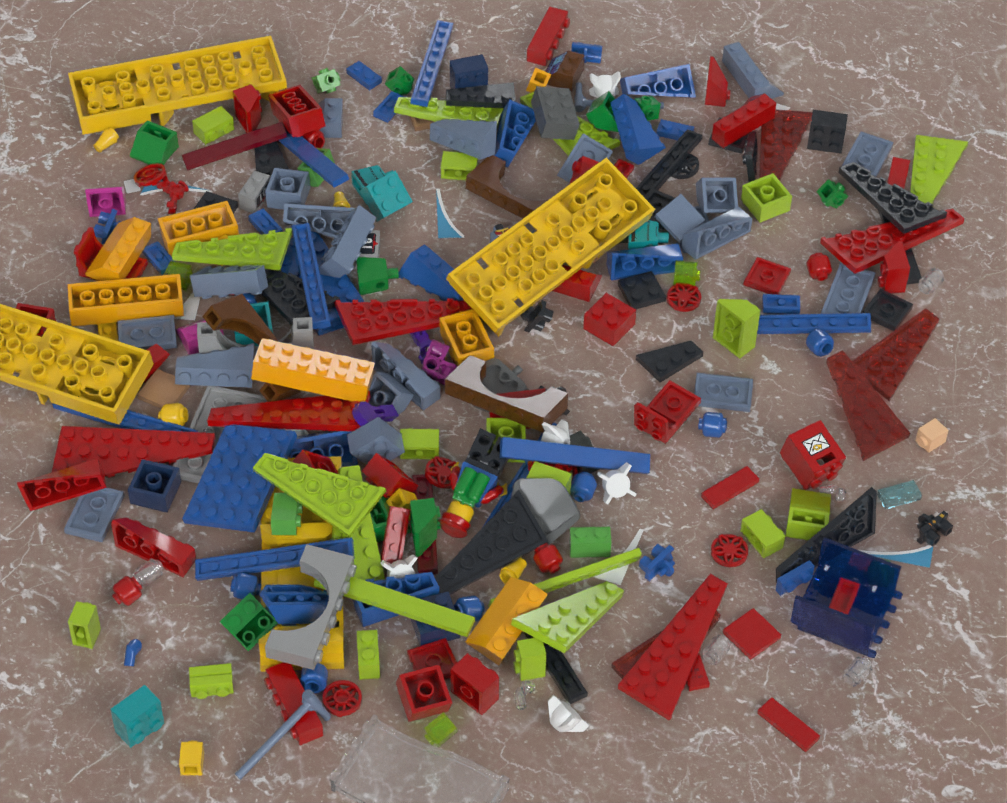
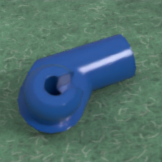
[124,639,142,667]

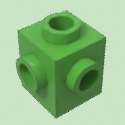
[311,68,341,94]

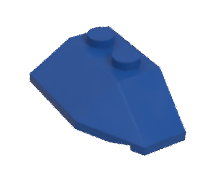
[259,585,329,625]

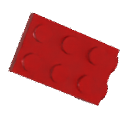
[74,227,148,281]
[634,380,701,444]

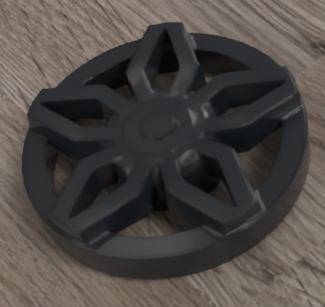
[671,154,699,179]

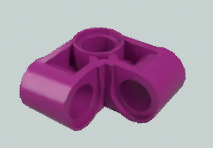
[421,339,458,386]

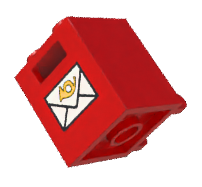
[780,420,846,490]

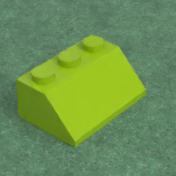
[713,299,760,359]

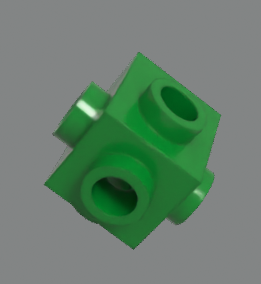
[385,66,414,95]
[634,96,661,121]
[816,179,849,209]

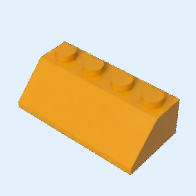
[157,201,239,257]
[85,217,151,281]
[465,577,548,666]

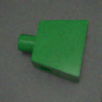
[356,257,399,295]

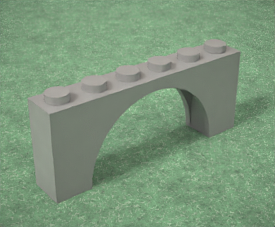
[197,317,314,358]
[265,544,357,670]

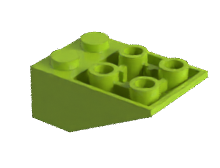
[785,488,831,540]

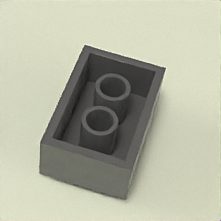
[531,86,580,140]

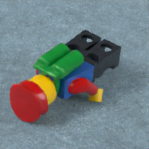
[438,428,509,538]

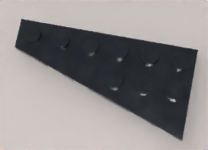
[838,162,947,234]
[238,266,340,326]
[776,487,877,583]
[435,490,548,595]

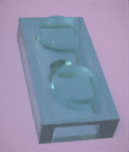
[877,480,922,509]

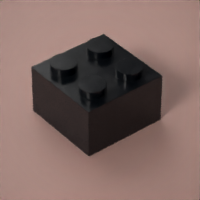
[807,109,848,154]

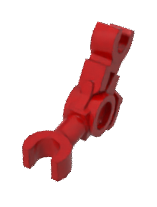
[156,176,189,214]

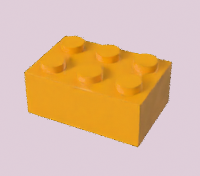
[440,309,494,366]

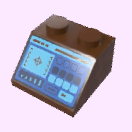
[545,51,585,92]

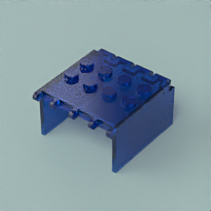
[790,537,903,658]

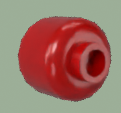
[302,130,325,148]
[806,253,832,281]
[533,543,563,574]
[112,576,143,606]

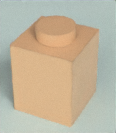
[915,418,949,453]

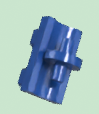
[571,42,603,63]
[94,209,121,244]
[639,544,675,582]

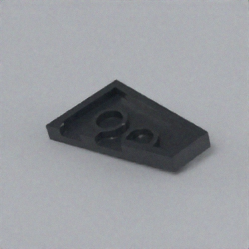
[742,131,758,182]
[636,341,703,383]

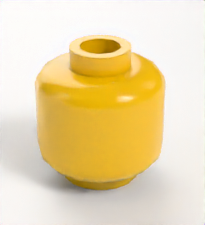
[158,403,189,426]

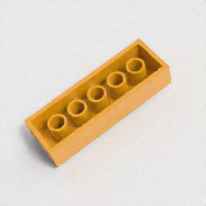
[67,274,184,327]
[251,338,375,402]

